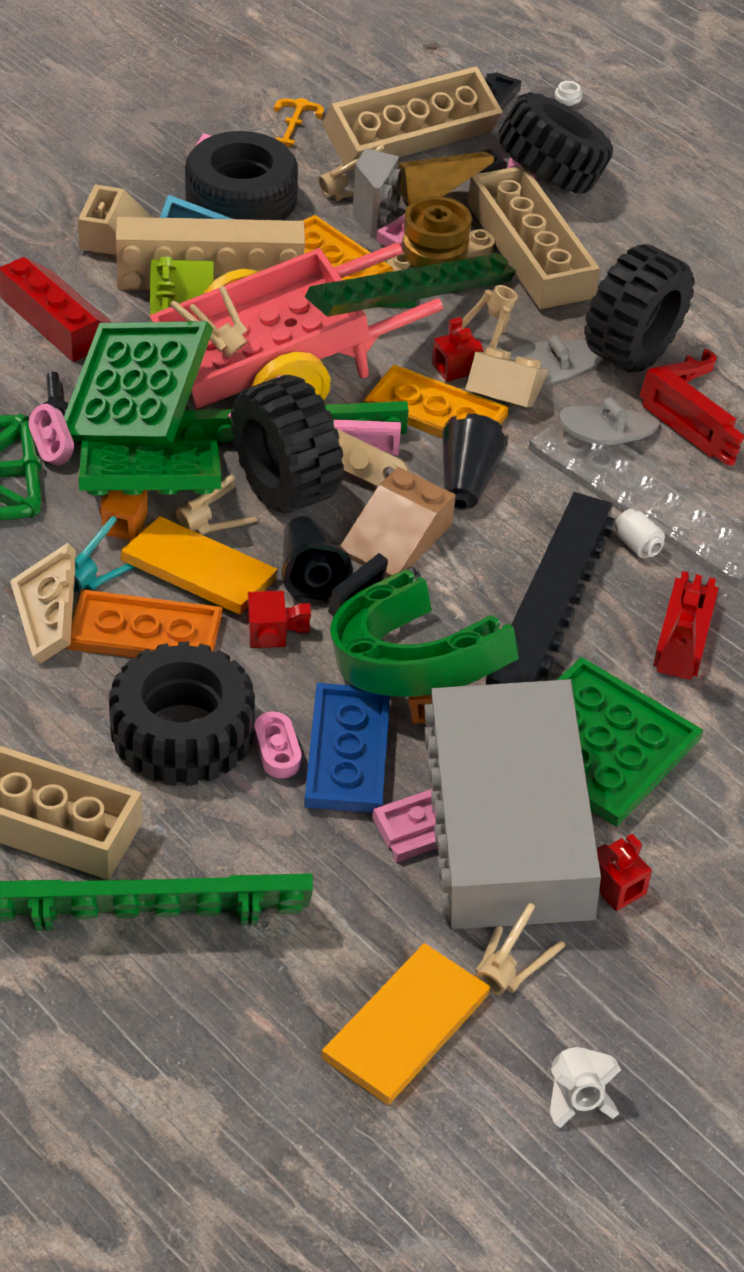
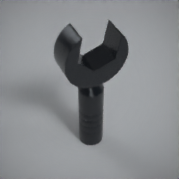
[43,371,69,417]

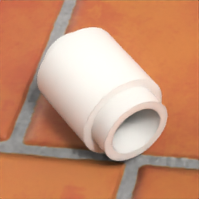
[614,509,665,558]

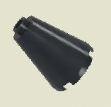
[442,414,509,510]
[282,516,353,605]

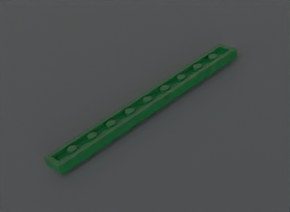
[305,253,516,317]

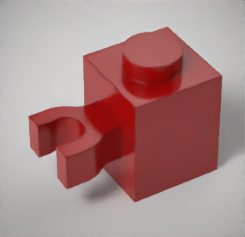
[432,317,484,382]
[247,591,311,648]
[597,833,652,911]

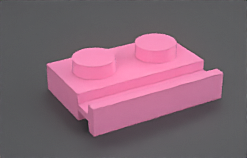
[372,789,438,863]

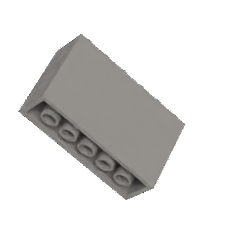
[424,679,601,930]

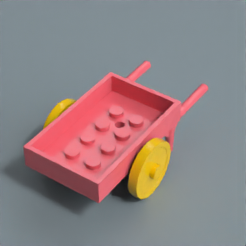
[149,242,443,410]

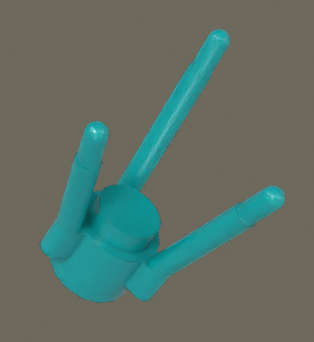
[74,516,136,592]

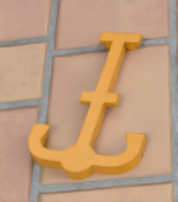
[274,98,324,148]

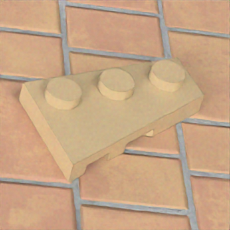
[10,543,76,664]

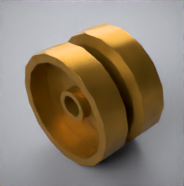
[402,196,472,267]

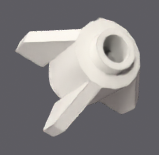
[550,1047,621,1128]

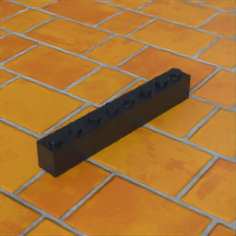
[485,492,616,685]

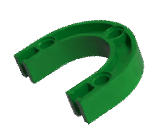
[330,569,519,697]

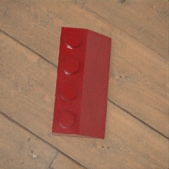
[0,257,112,362]

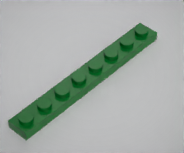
[174,401,409,442]

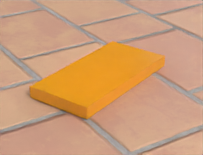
[302,215,394,280]
[364,364,509,438]
[120,516,278,615]
[321,943,490,1106]

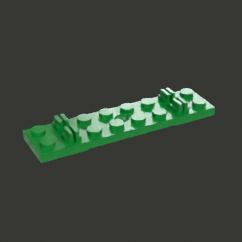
[0,873,313,931]

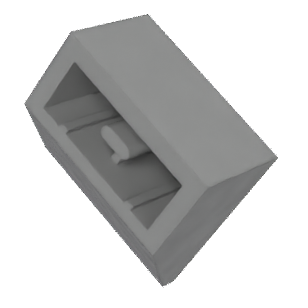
[353,148,402,238]

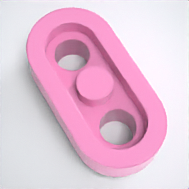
[29,404,74,466]
[254,711,301,779]

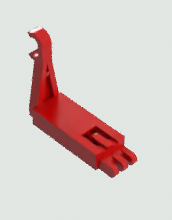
[639,349,744,466]
[653,571,719,680]

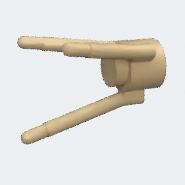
[318,145,384,201]
[462,285,518,349]
[171,286,248,358]
[176,475,257,535]
[475,903,565,995]

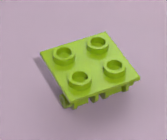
[150,257,214,322]

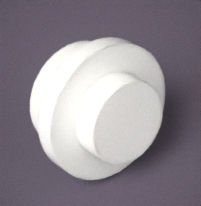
[554,81,582,106]

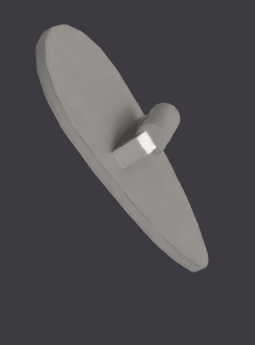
[510,335,605,386]
[558,398,660,445]

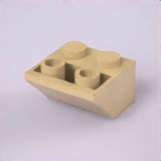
[78,184,153,255]
[465,348,549,407]

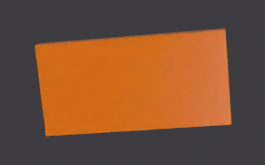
[66,589,223,658]

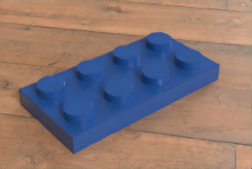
[304,683,390,813]

